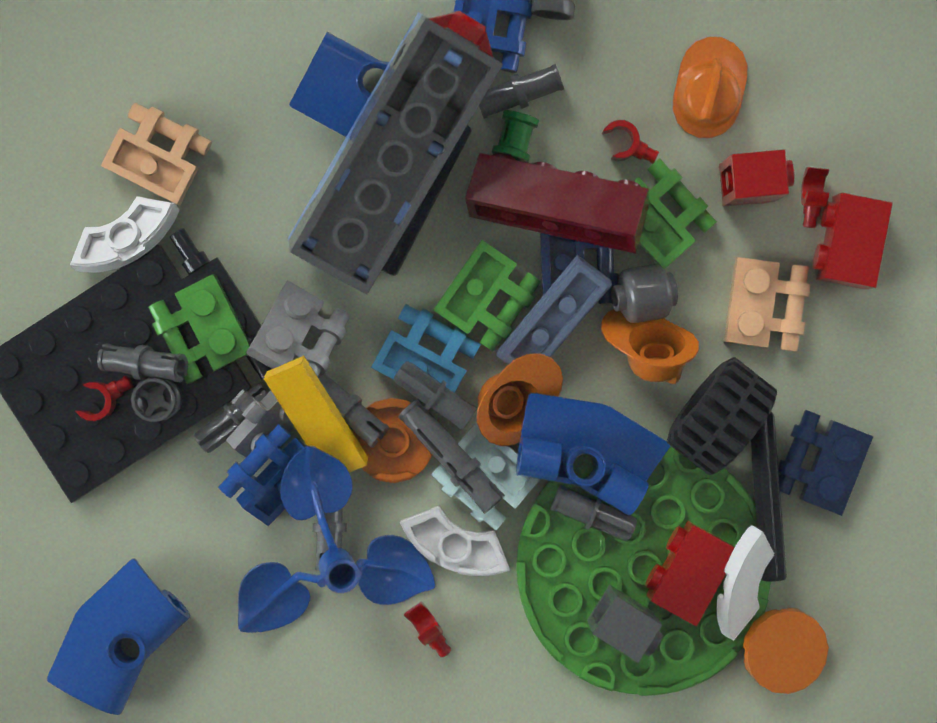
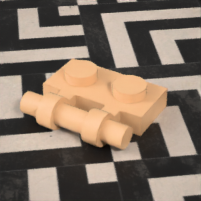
[101,103,212,206]
[724,257,811,352]

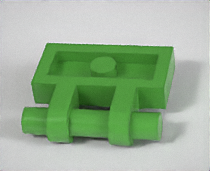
[634,158,717,269]
[433,240,542,351]
[148,274,251,385]

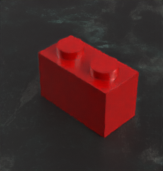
[719,149,795,206]
[813,193,893,290]
[645,521,735,627]

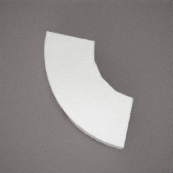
[70,196,180,273]
[400,505,510,576]
[716,525,774,641]

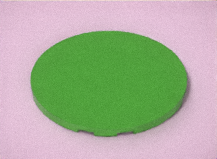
[516,446,771,696]

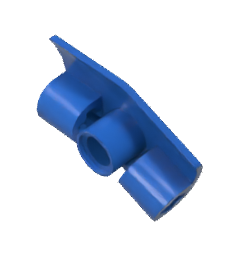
[289,32,389,137]
[516,393,670,516]
[47,558,190,715]

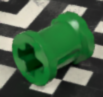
[491,110,539,163]

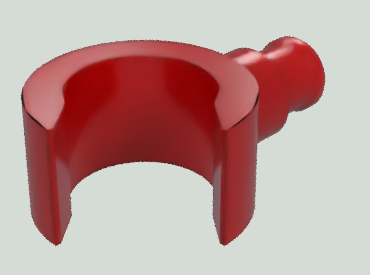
[602,120,659,164]
[801,167,830,228]
[75,375,134,421]
[404,601,451,657]

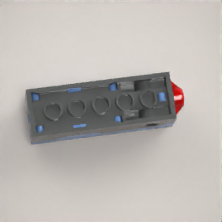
[288,10,503,295]

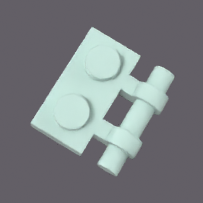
[431,421,540,530]

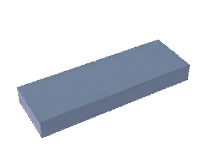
[496,255,612,365]

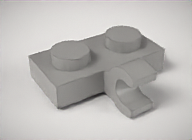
[226,389,294,457]

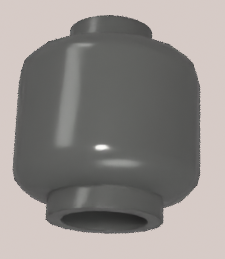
[611,264,678,323]

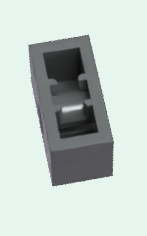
[587,584,663,663]

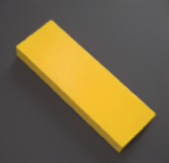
[264,356,369,473]

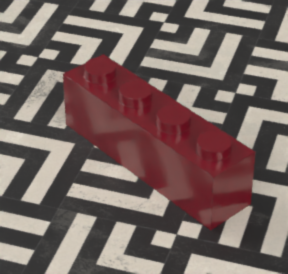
[465,153,649,254]

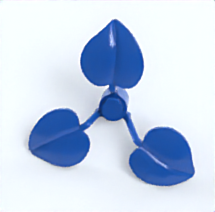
[238,446,435,633]

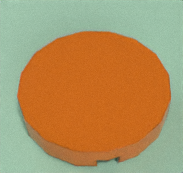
[352,398,433,483]
[743,607,829,694]

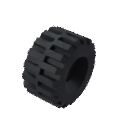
[667,357,777,475]

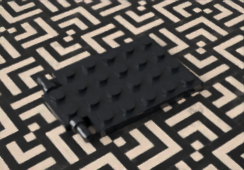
[0,228,272,503]

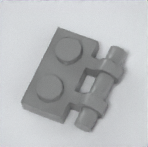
[245,280,349,377]

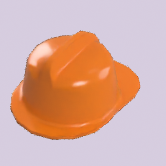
[673,37,747,138]
[601,309,699,384]
[477,353,563,446]

